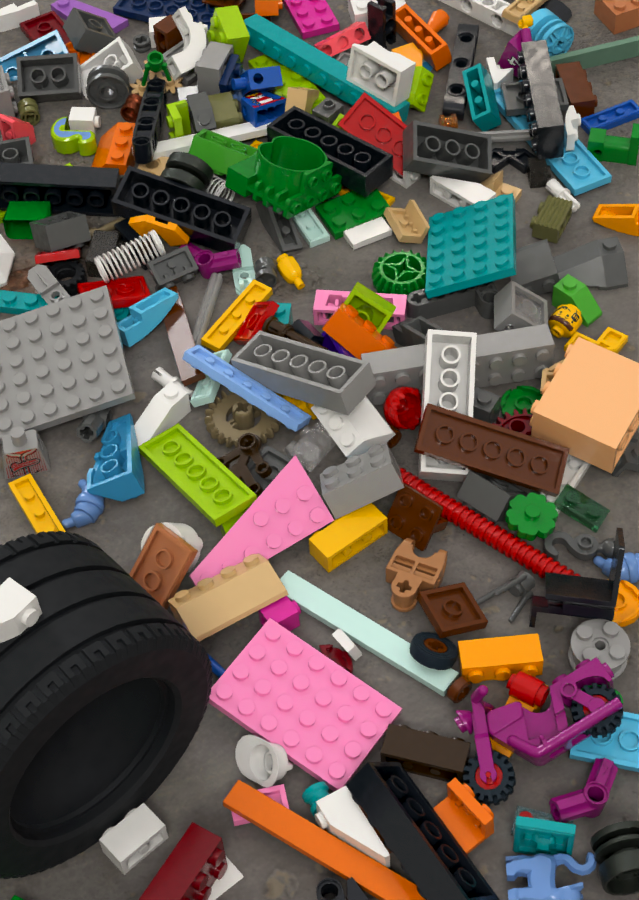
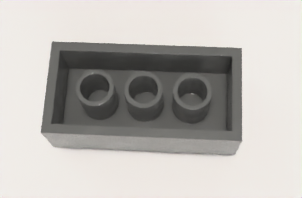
[403,120,492,183]

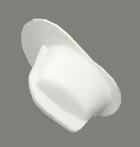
[235,734,293,788]

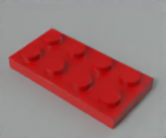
[338,92,407,178]

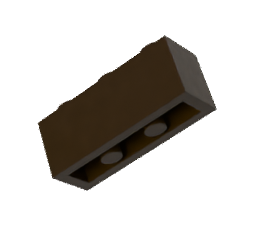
[380,724,471,784]

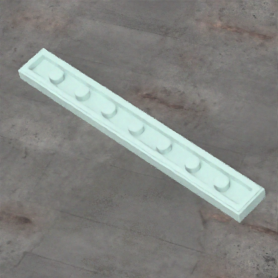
[280,570,459,697]

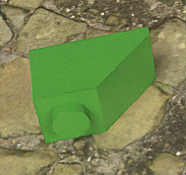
[552,274,602,327]

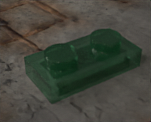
[554,484,610,532]

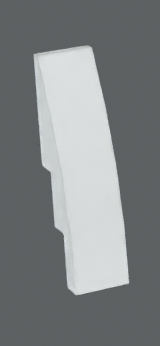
[0,0,40,32]

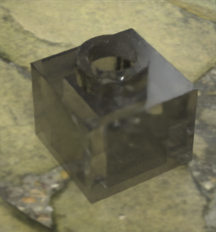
[527,157,551,188]

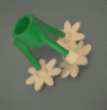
[129,50,183,97]

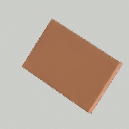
[129,523,198,610]

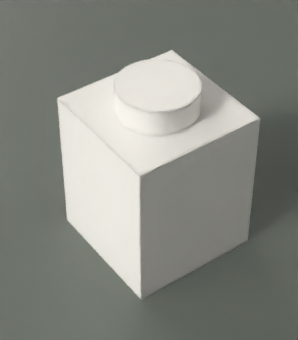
[68,107,101,137]

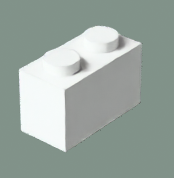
[99,802,169,875]

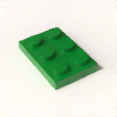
[315,189,390,240]

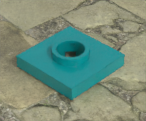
[513,816,576,856]

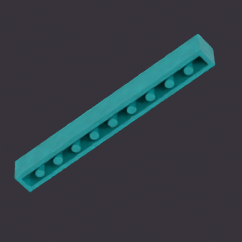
[244,13,410,122]

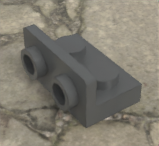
[146,245,199,292]

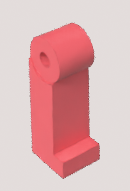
[314,22,371,57]

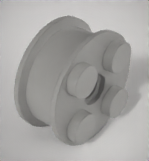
[568,619,631,680]

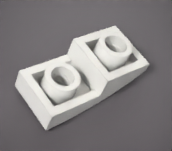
[564,105,581,151]

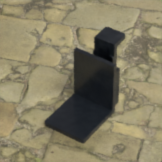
[529,528,625,628]

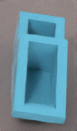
[117,287,179,347]

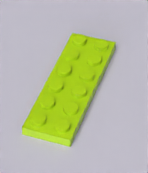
[138,423,257,527]

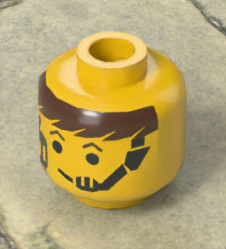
[548,304,583,338]

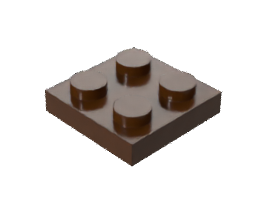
[417,582,488,638]

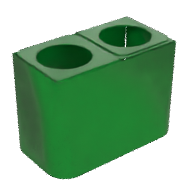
[2,201,53,239]

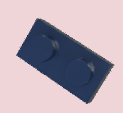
[219,54,243,93]

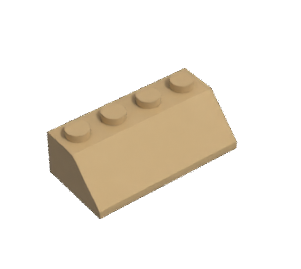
[168,553,288,642]

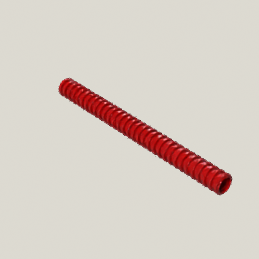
[399,466,581,578]

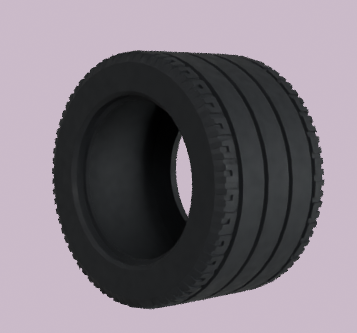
[0,531,213,879]

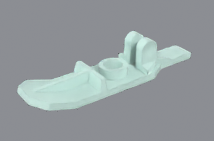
[232,244,255,295]

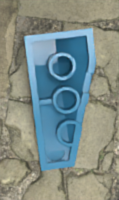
[0,29,70,81]
[87,413,145,502]

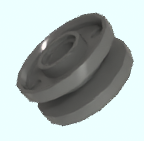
[86,64,130,110]

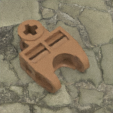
[386,538,448,612]

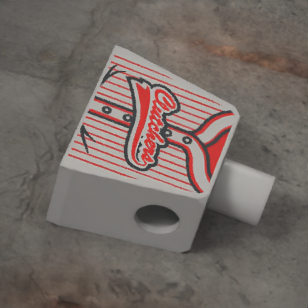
[2,426,51,479]

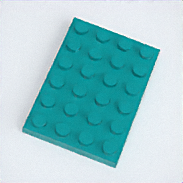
[425,193,517,299]

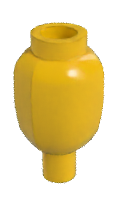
[276,253,305,290]

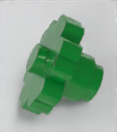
[505,492,558,541]

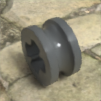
[133,34,151,53]

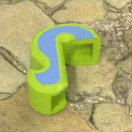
[51,117,97,156]

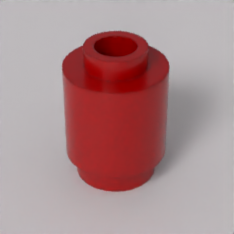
[506,670,550,708]

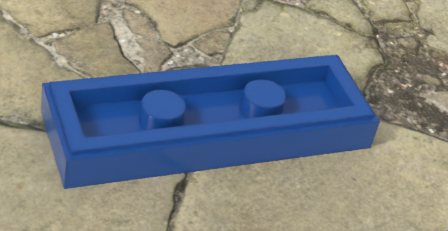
[580,99,639,135]

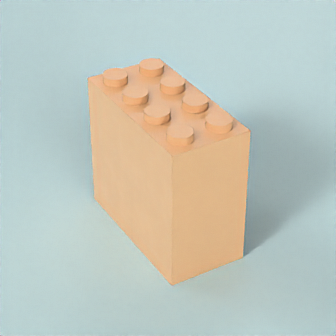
[529,337,639,474]

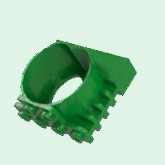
[225,136,342,219]

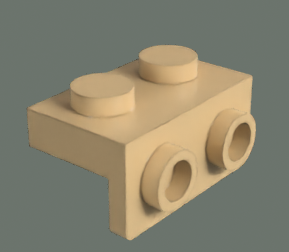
[383,199,430,244]

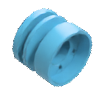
[521,8,574,56]

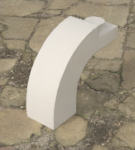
[165,6,206,81]

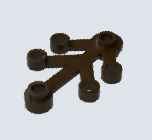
[217,433,272,498]

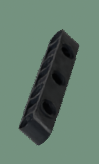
[442,23,479,120]
[132,78,167,164]

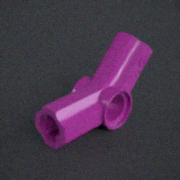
[179,242,242,279]
[549,758,619,823]

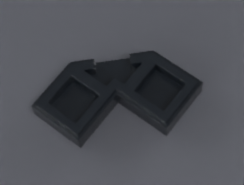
[492,148,540,174]

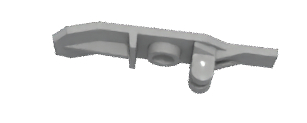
[27,264,70,305]

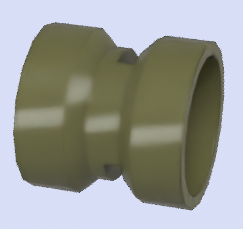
[17,98,40,126]

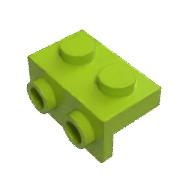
[406,66,434,112]
[166,100,191,139]

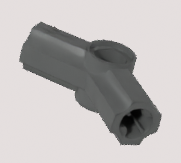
[77,407,112,443]

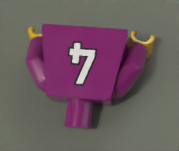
[497,15,533,77]

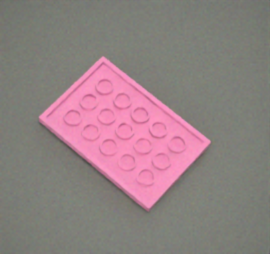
[208,618,402,791]

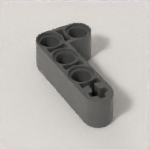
[407,281,498,319]

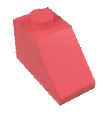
[0,114,36,145]

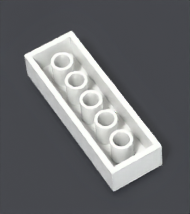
[418,329,477,482]

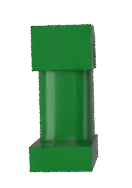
[587,123,639,166]

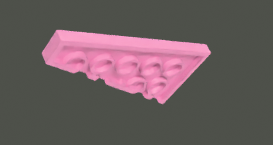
[189,455,334,586]

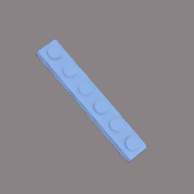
[183,344,311,432]

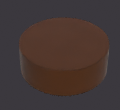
[446,676,472,703]

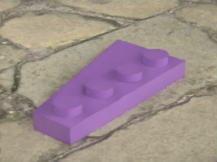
[51,0,129,34]

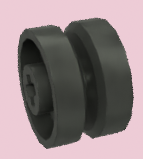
[160,152,214,192]

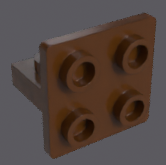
[387,483,448,551]

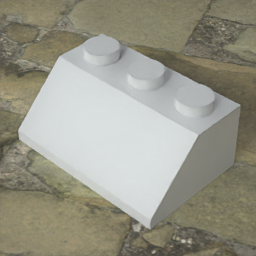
[311,396,396,458]

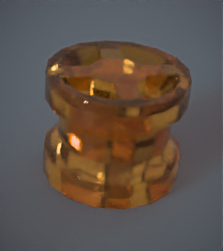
[439,113,458,129]

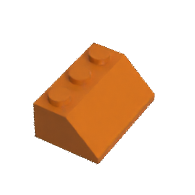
[91,122,135,175]

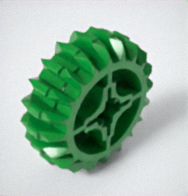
[372,249,427,296]

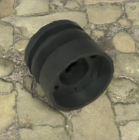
[590,820,639,895]

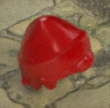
[383,386,422,430]

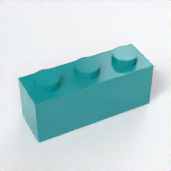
[462,63,502,132]

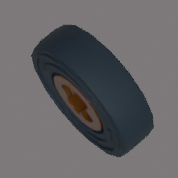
[409,632,458,670]

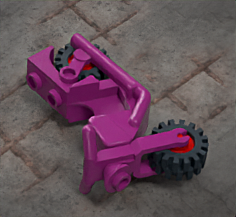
[454,657,623,806]

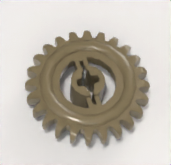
[204,390,282,449]

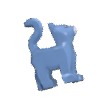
[505,852,597,900]

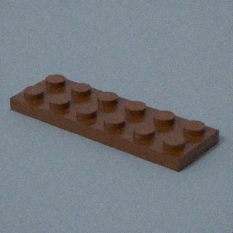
[414,403,569,497]

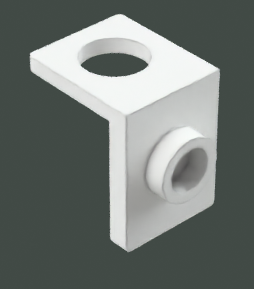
[390,171,421,189]

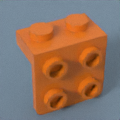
[433,777,494,854]

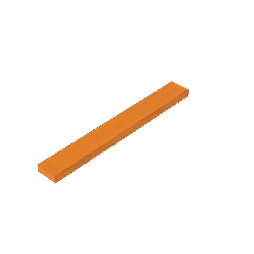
[223,779,426,900]

